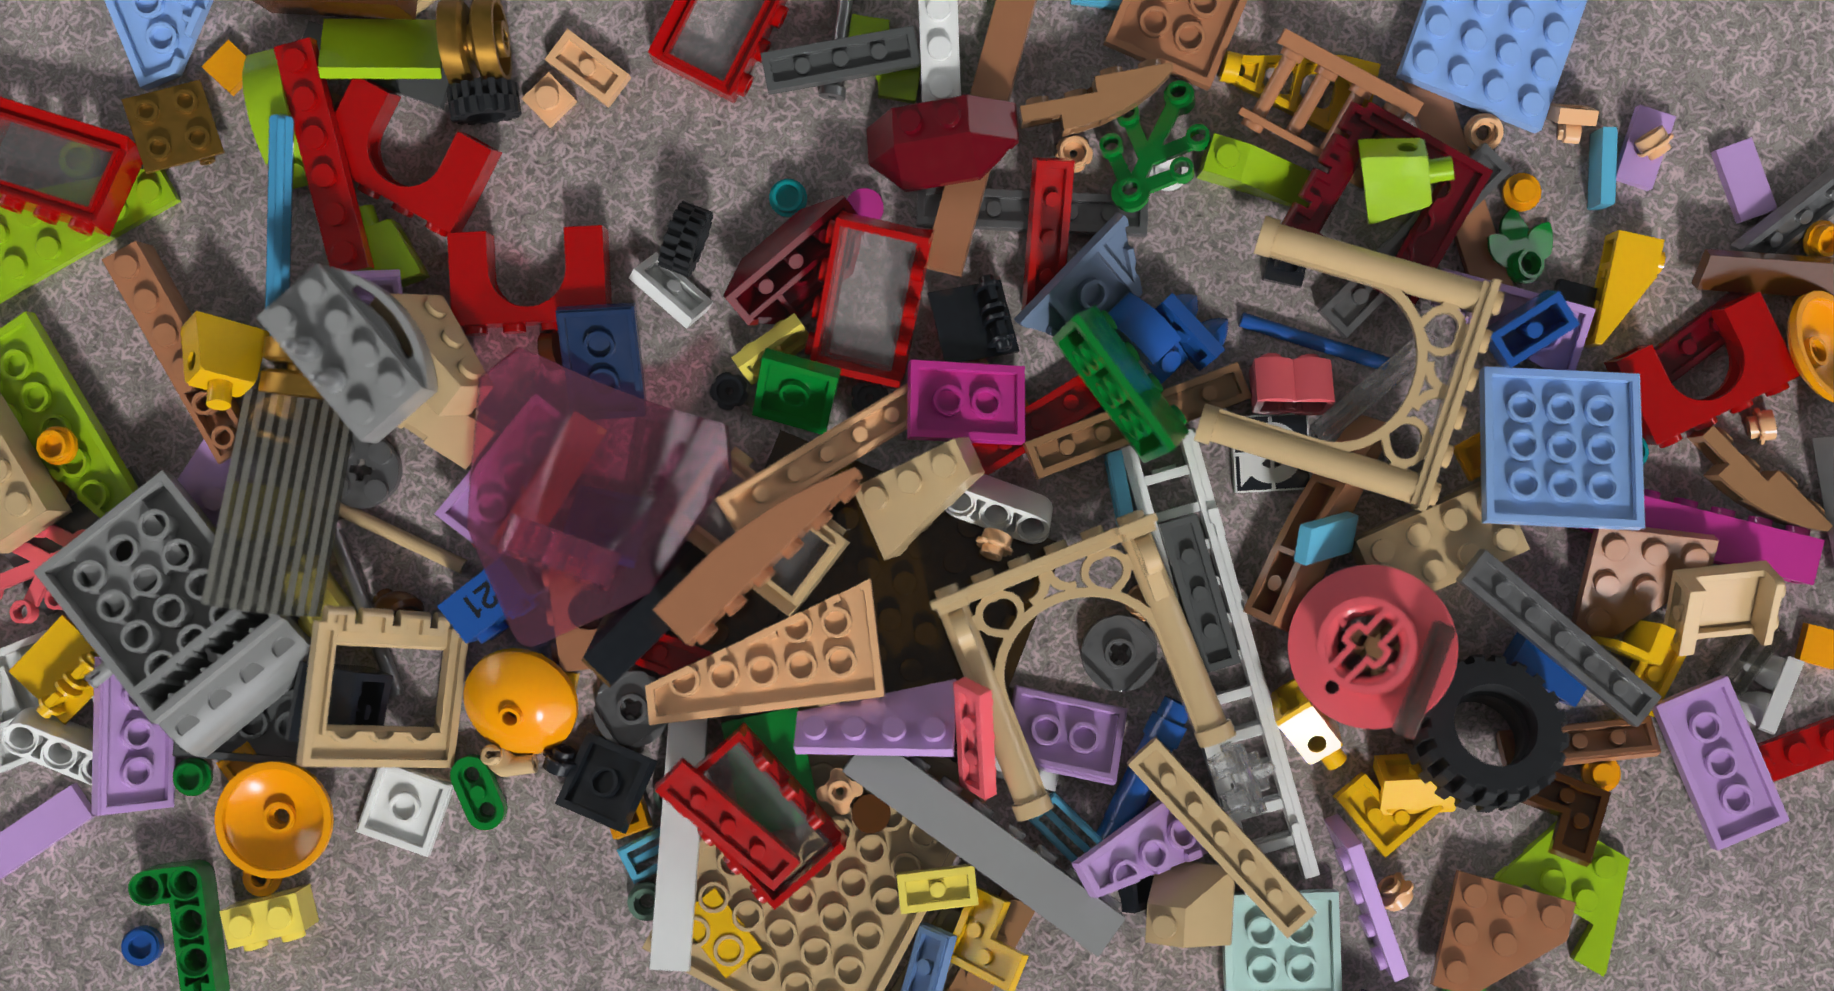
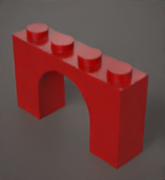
[335,79,502,237]
[447,225,612,336]
[1604,291,1800,448]

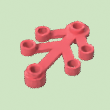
[0,524,86,624]

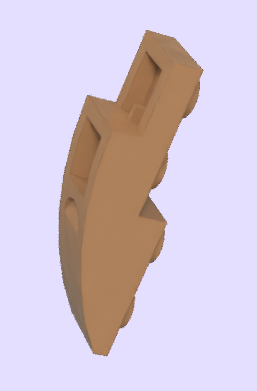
[1018,59,1173,137]
[1687,425,1833,531]

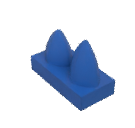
[1155,293,1228,372]

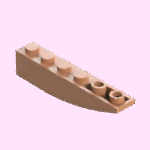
[102,241,250,464]
[1243,413,1386,633]
[653,467,863,646]

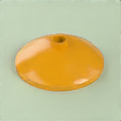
[1787,290,1834,403]
[463,648,578,755]
[214,761,334,879]

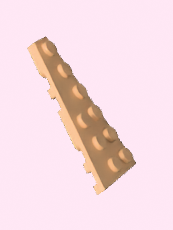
[645,579,885,725]

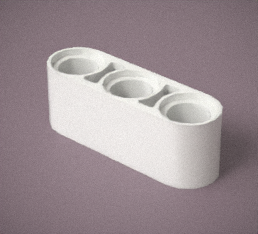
[945,474,1053,544]
[1,707,93,785]

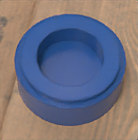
[121,925,164,966]

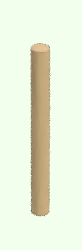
[323,494,467,574]

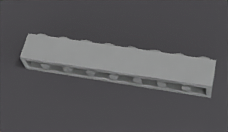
[842,755,1126,957]

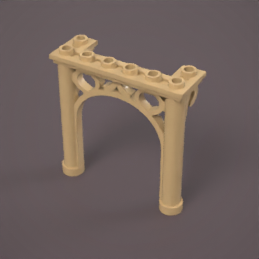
[1194,216,1505,512]
[930,509,1236,822]

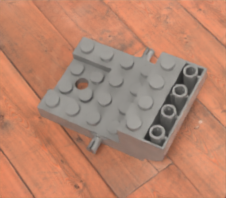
[33,470,311,757]

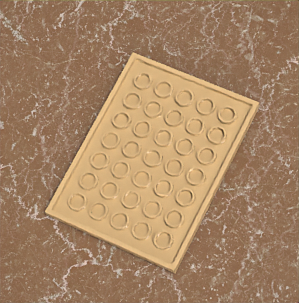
[642,703,987,991]

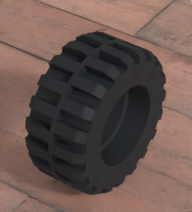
[1404,654,1569,813]

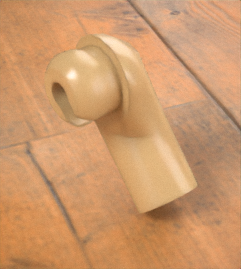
[480,743,539,777]

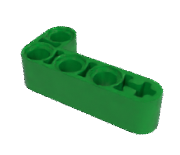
[128,859,230,991]

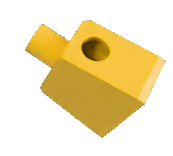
[181,311,269,410]
[1271,678,1347,770]

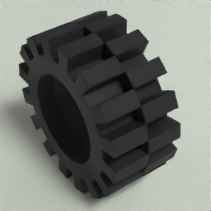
[446,77,522,125]
[658,201,713,277]

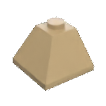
[1145,861,1235,948]

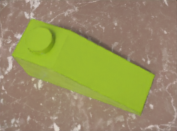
[1196,133,1311,208]

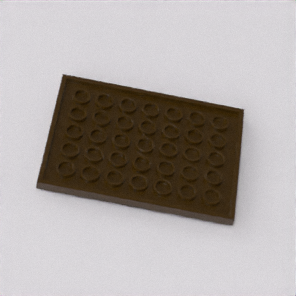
[694,430,1056,751]

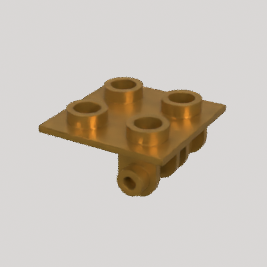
[121,79,225,174]

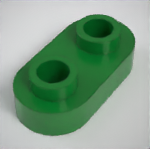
[450,754,508,830]

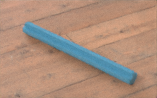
[265,114,294,336]

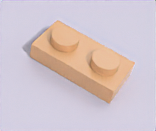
[545,28,631,108]

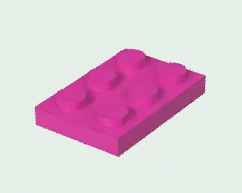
[907,360,1025,445]

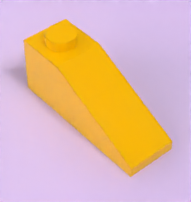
[1584,230,1666,348]

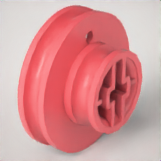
[1288,565,1458,729]

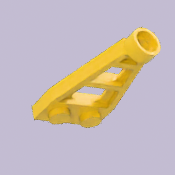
[1219,50,1381,138]

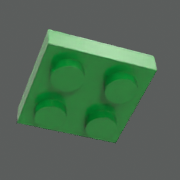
[752,348,841,435]

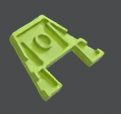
[1493,820,1630,977]

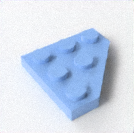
[104,0,214,91]

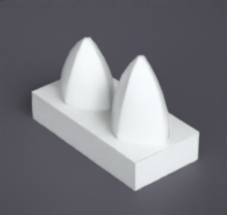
[1737,654,1805,735]

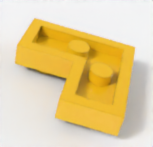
[1333,772,1444,858]
[951,886,1029,991]

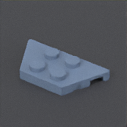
[1014,212,1143,336]

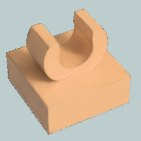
[1547,103,1599,144]

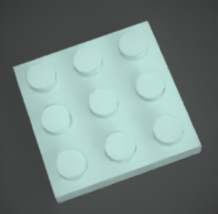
[1222,889,1342,991]

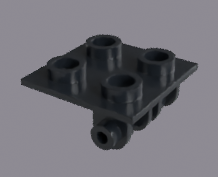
[927,274,1020,362]

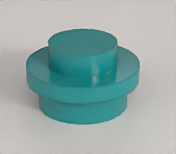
[769,179,808,218]

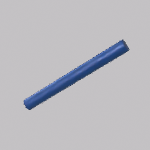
[1239,312,1390,372]

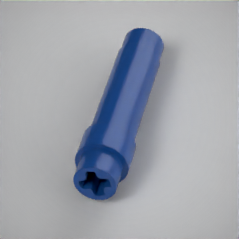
[1096,695,1188,839]

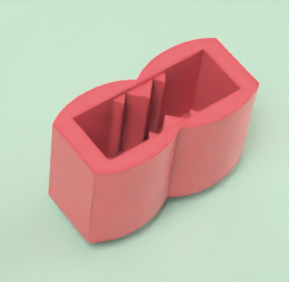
[1249,353,1335,415]

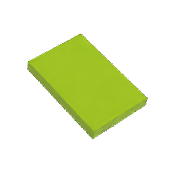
[318,19,442,79]

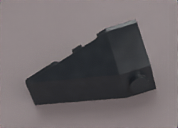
[581,533,708,688]

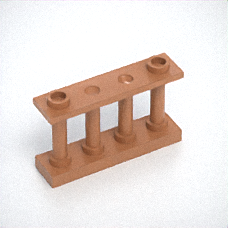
[1237,28,1424,188]

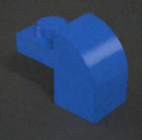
[1108,292,1189,384]

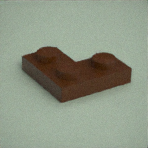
[1522,772,1611,867]

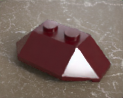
[866,95,1019,192]
[723,195,865,326]

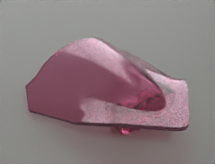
[467,347,732,647]

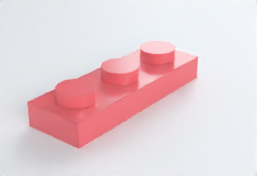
[953,677,997,800]

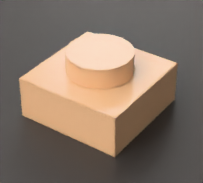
[521,72,577,128]

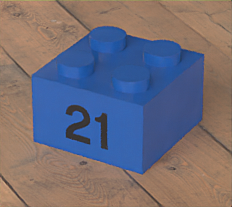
[437,556,544,644]

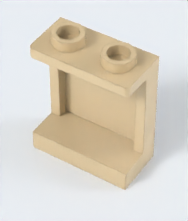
[1664,560,1786,656]

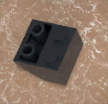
[285,661,393,742]

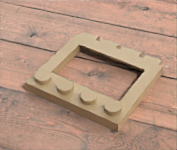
[296,605,469,768]

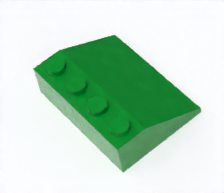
[1052,305,1189,463]

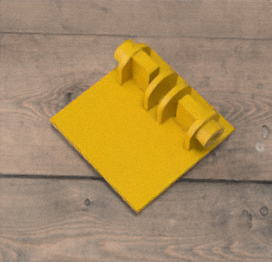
[8,615,99,725]

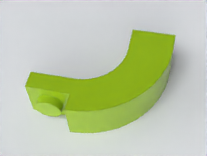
[242,48,308,189]

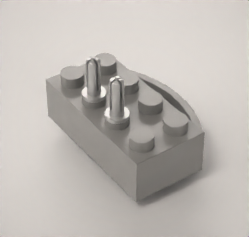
[257,264,438,443]

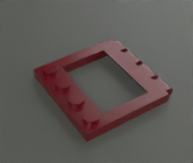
[1281,102,1493,306]

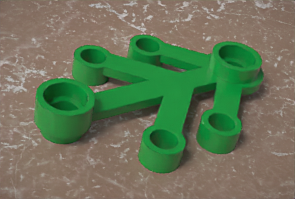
[1099,80,1211,213]

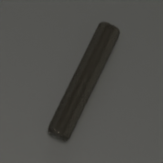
[1392,621,1456,739]

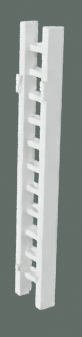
[1117,428,1320,896]

